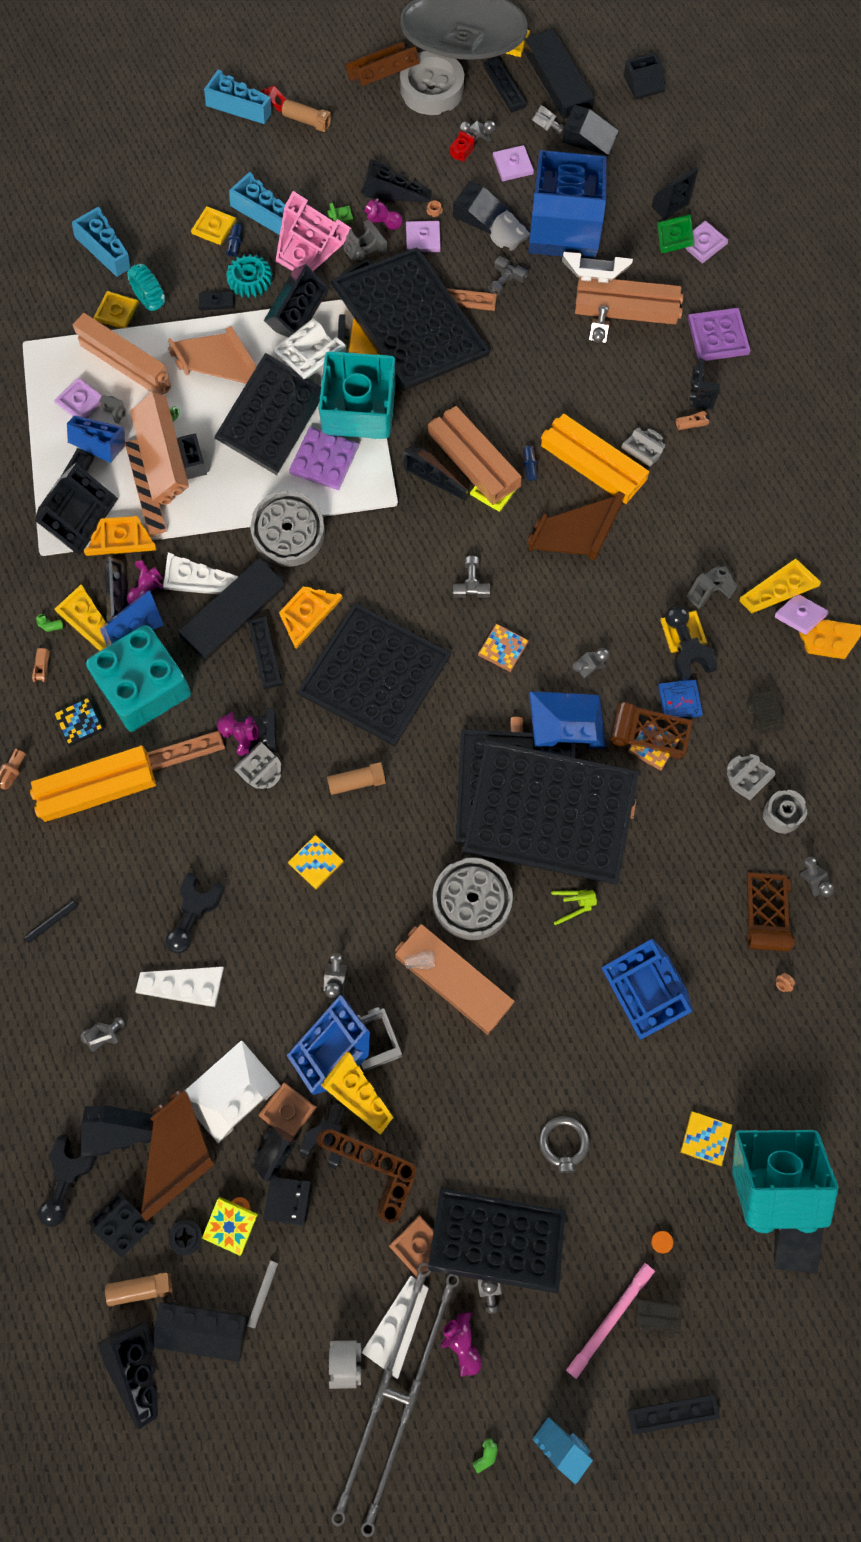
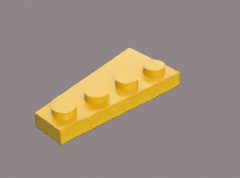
[739,559,821,613]
[55,585,107,651]
[321,1051,393,1135]

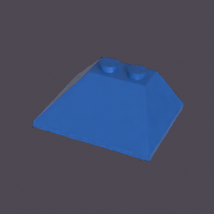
[529,691,606,749]
[602,939,693,1040]
[287,995,370,1095]

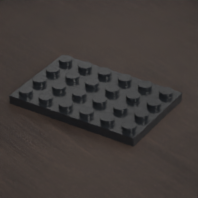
[214,352,321,475]
[427,1188,566,1294]

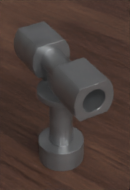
[488,256,528,296]
[453,556,490,598]

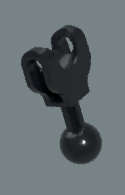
[665,605,717,681]
[166,872,224,953]
[300,1095,346,1169]
[38,1135,97,1227]

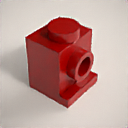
[450,131,475,162]

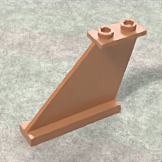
[168,326,257,384]

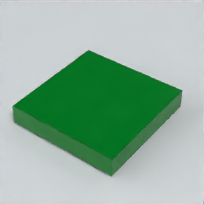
[657,215,695,253]

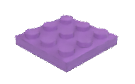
[688,308,750,361]
[289,427,359,490]

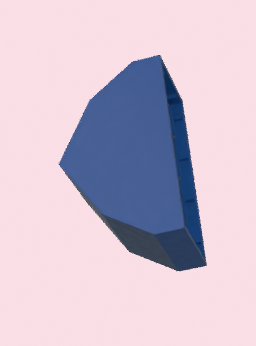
[528,150,606,259]

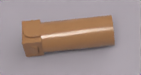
[282,99,331,132]
[327,762,386,795]
[105,1273,172,1306]

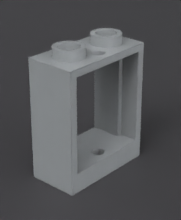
[357,1007,402,1072]

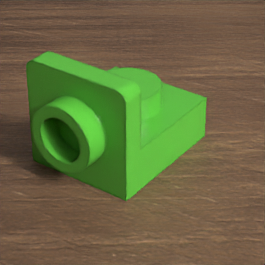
[327,203,353,224]

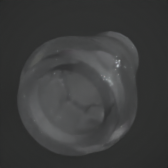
[405,950,436,970]

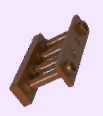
[345,41,420,86]

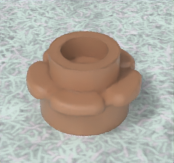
[426,201,443,217]
[776,973,795,992]

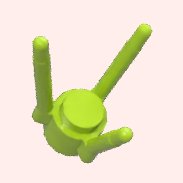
[551,890,597,925]

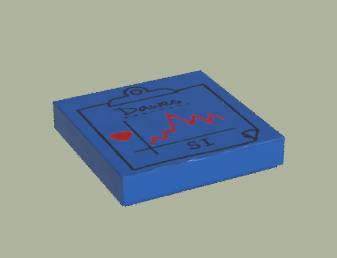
[658,680,703,721]

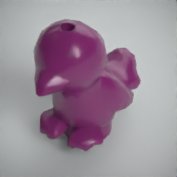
[364,198,403,230]
[127,560,164,604]
[217,712,259,756]
[440,1311,482,1377]

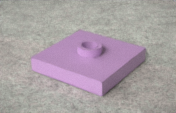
[493,145,534,181]
[685,220,728,264]
[406,221,440,252]
[54,377,102,418]
[775,595,828,635]

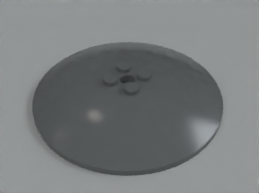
[400,0,528,59]

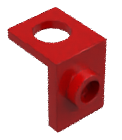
[260,86,286,112]

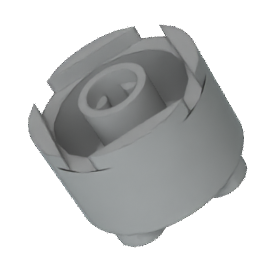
[763,790,807,834]
[329,1340,361,1389]

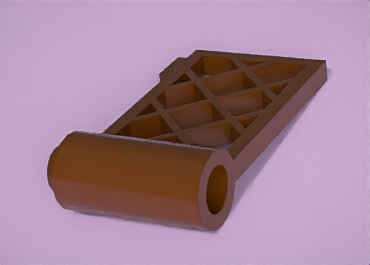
[610,702,693,759]
[747,873,795,952]

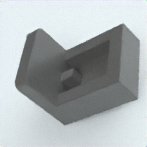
[99,395,126,424]

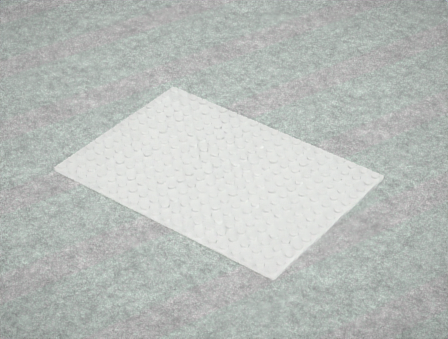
[23,300,398,556]

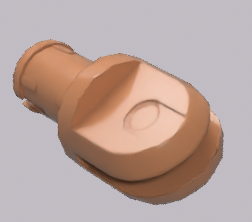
[0,749,26,790]

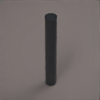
[24,901,78,943]

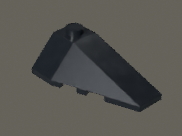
[361,159,431,202]
[404,445,468,501]
[81,1106,154,1156]
[97,1322,157,1429]

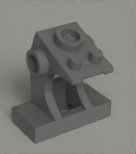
[343,220,387,260]
[686,566,737,609]

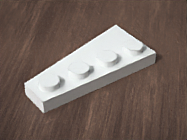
[163,553,238,595]
[136,967,224,1007]
[362,1276,429,1379]

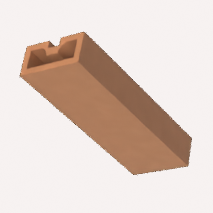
[575,277,683,324]
[72,313,171,395]
[130,391,189,505]
[428,406,521,505]
[395,924,515,1035]

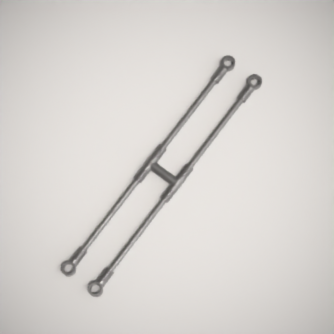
[331,1262,459,1537]

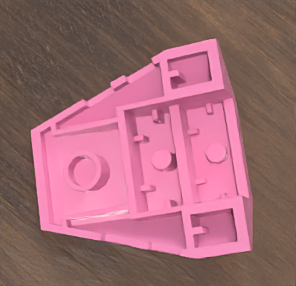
[275,191,352,271]

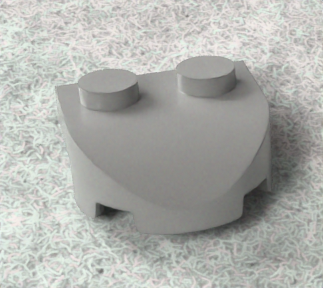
[489,210,530,250]
[621,428,665,467]
[233,742,281,789]
[727,754,775,800]

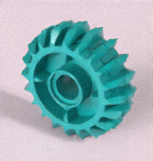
[226,254,273,298]
[127,263,165,311]

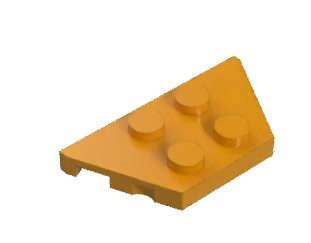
[84,516,156,556]
[279,586,343,649]
[799,620,861,659]

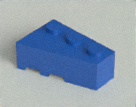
[67,415,125,463]
[100,590,164,646]

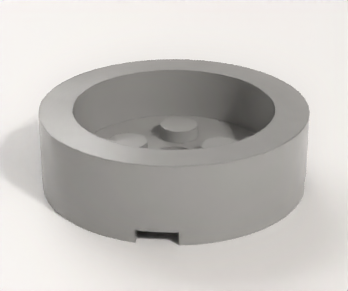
[400,51,464,115]
[250,491,325,567]
[433,858,513,940]

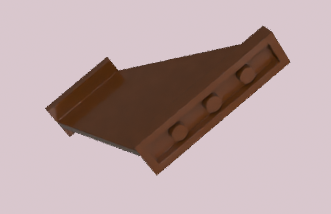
[527,492,625,560]
[141,1090,215,1221]

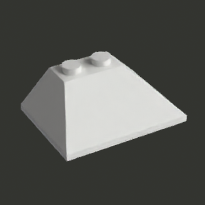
[562,252,633,283]
[273,319,346,379]
[186,1040,281,1143]

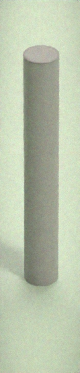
[247,1260,278,1329]

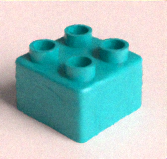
[318,351,395,439]
[86,625,191,732]
[732,1130,839,1233]

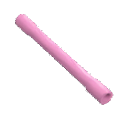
[566,1263,655,1379]

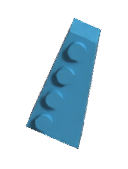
[204,69,271,124]
[229,172,285,235]
[72,206,130,277]
[532,1417,593,1485]

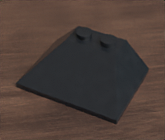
[35,463,118,556]

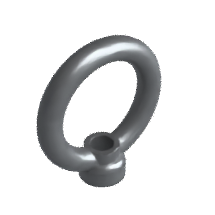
[539,1116,589,1173]

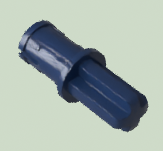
[226,223,242,257]
[523,446,537,481]

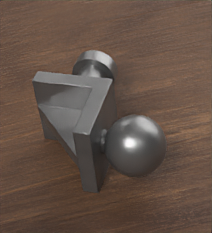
[532,105,564,135]
[460,120,496,142]
[589,305,610,343]
[572,648,610,678]
[799,857,834,897]
[323,953,347,998]
[81,1017,125,1052]
[478,1279,501,1314]

